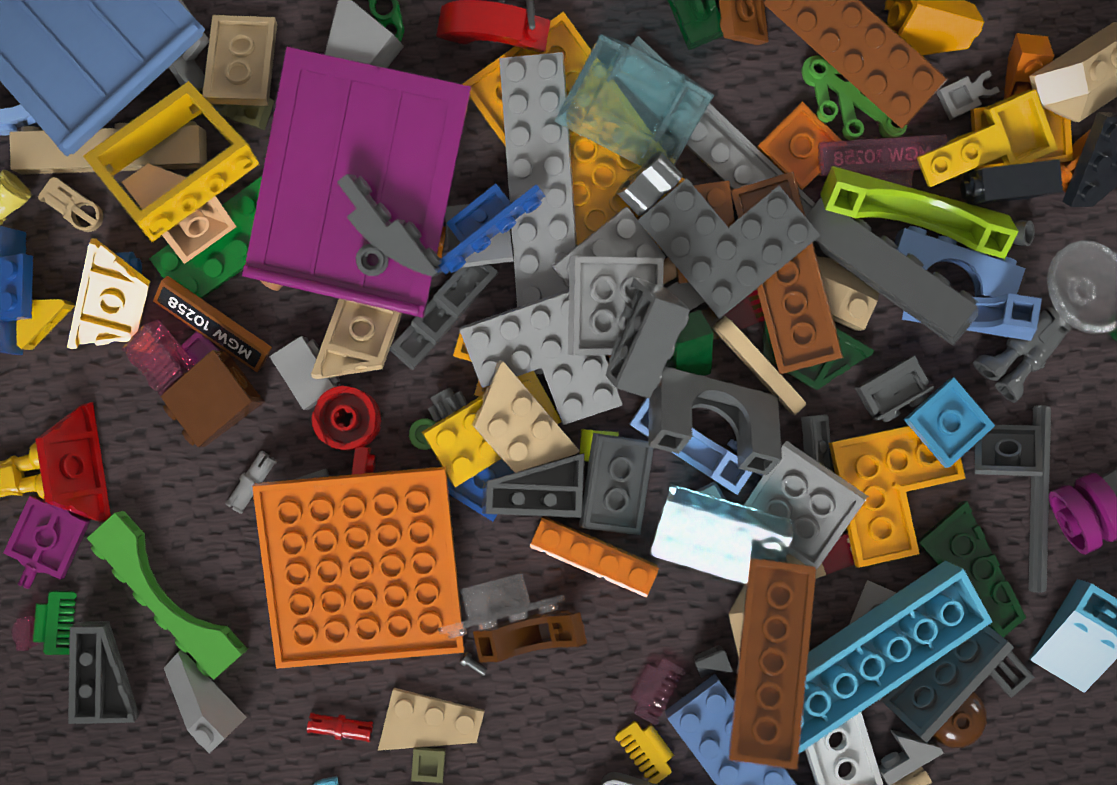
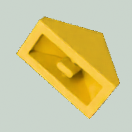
[16,299,75,350]

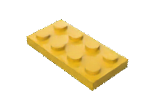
[422,371,562,487]

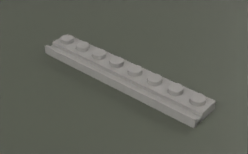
[607,36,815,215]

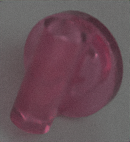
[12,616,40,651]

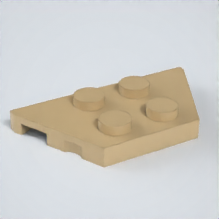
[311,299,402,379]
[472,360,579,473]

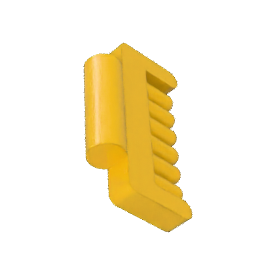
[615,721,674,784]

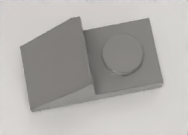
[878,730,944,785]

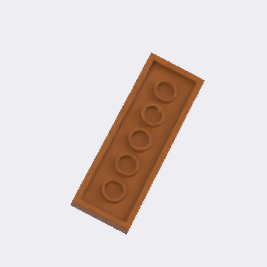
[763,0,948,129]
[731,171,844,374]
[728,558,816,770]

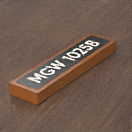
[153,276,272,372]

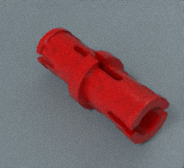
[307,712,373,742]

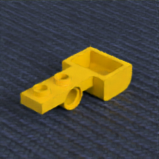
[917,89,1058,187]

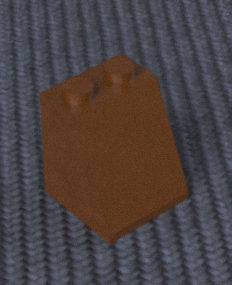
[160,350,265,447]

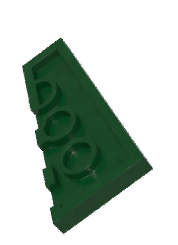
[917,501,1026,638]

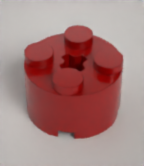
[312,386,381,451]

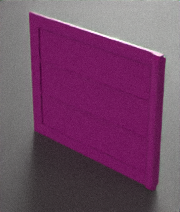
[242,47,472,318]

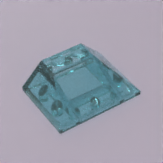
[555,33,714,166]

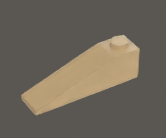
[817,257,879,331]

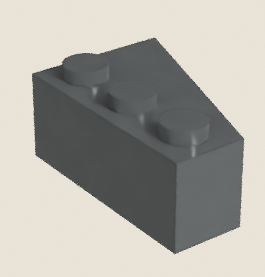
[605,277,690,398]
[482,453,584,517]
[68,621,139,724]

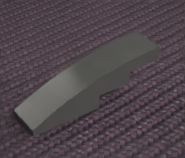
[390,264,498,370]

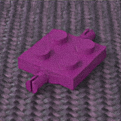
[3,495,90,589]

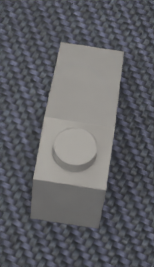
[164,650,247,753]

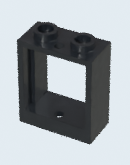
[960,159,1063,205]

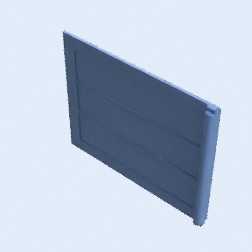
[0,0,205,157]

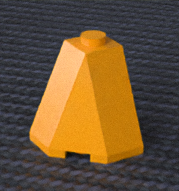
[884,0,984,55]

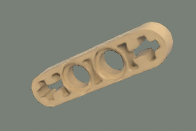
[713,316,806,416]

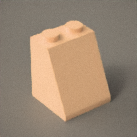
[122,163,236,264]

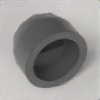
[1013,220,1035,246]

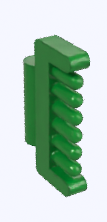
[33,591,77,655]

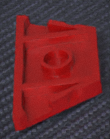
[35,402,111,522]

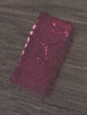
[122,319,196,395]

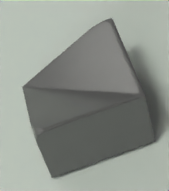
[692,645,733,677]

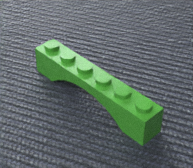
[87,511,248,680]

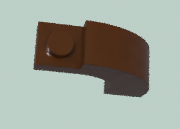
[473,610,587,662]

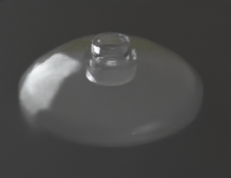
[1047,241,1117,334]

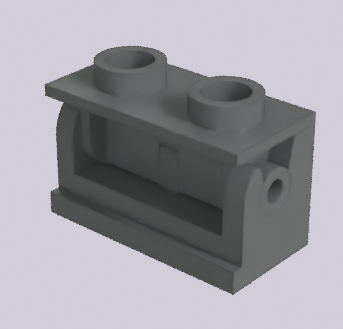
[854,356,934,423]

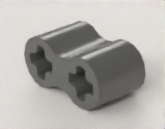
[617,151,683,216]

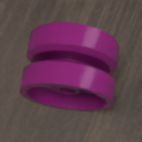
[1049,472,1117,555]

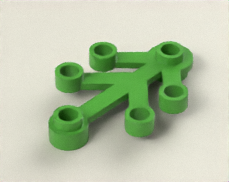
[802,55,907,141]

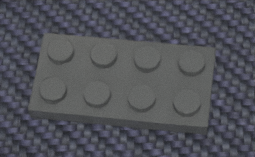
[882,626,1014,743]

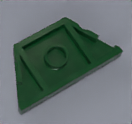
[762,317,874,390]

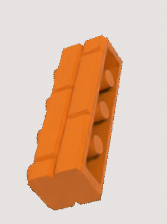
[530,516,659,598]

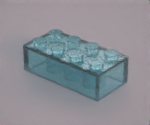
[650,484,794,584]

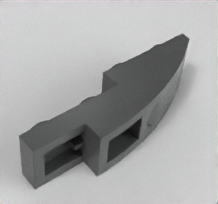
[337,174,443,277]

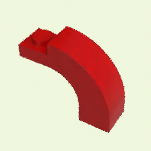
[436,0,551,53]

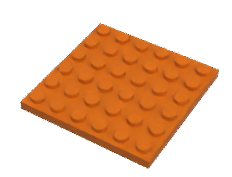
[252,467,465,669]

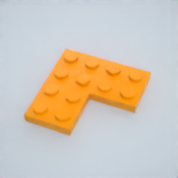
[828,426,966,568]

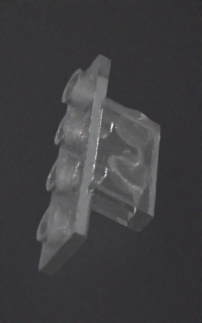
[438,573,565,639]

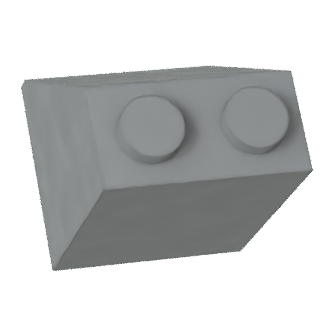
[325,0,404,68]

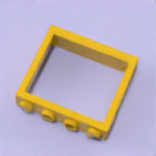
[83,81,259,242]

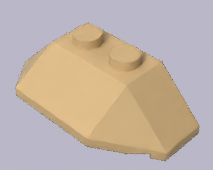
[1030,22,1117,122]

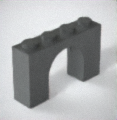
[649,366,782,476]

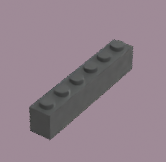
[806,198,978,346]

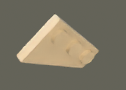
[378,688,485,751]

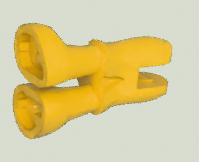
[0,442,45,499]

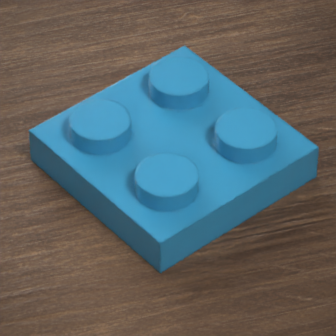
[904,378,995,468]

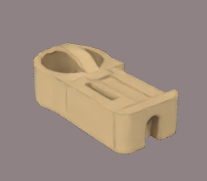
[38,177,103,232]

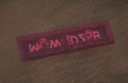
[818,134,947,176]

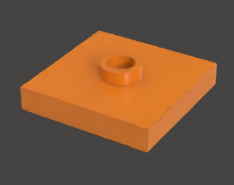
[757,101,847,190]

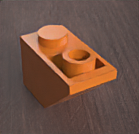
[1004,33,1054,99]

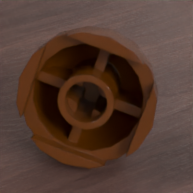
[932,692,987,748]

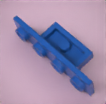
[438,184,546,274]
[0,226,33,355]

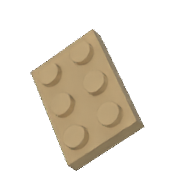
[202,15,277,106]

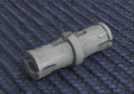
[225,451,277,514]

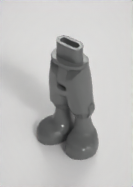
[973,300,1077,403]

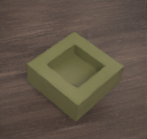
[411,747,446,783]

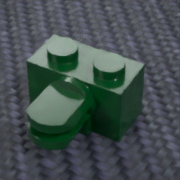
[667,0,723,51]
[665,310,714,376]

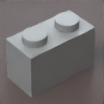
[269,336,340,410]

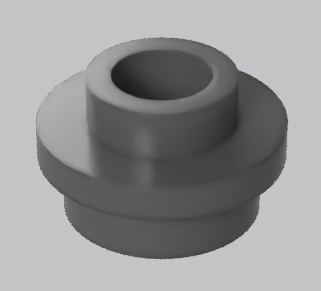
[356,244,389,276]

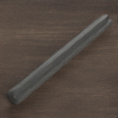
[1028,405,1051,593]

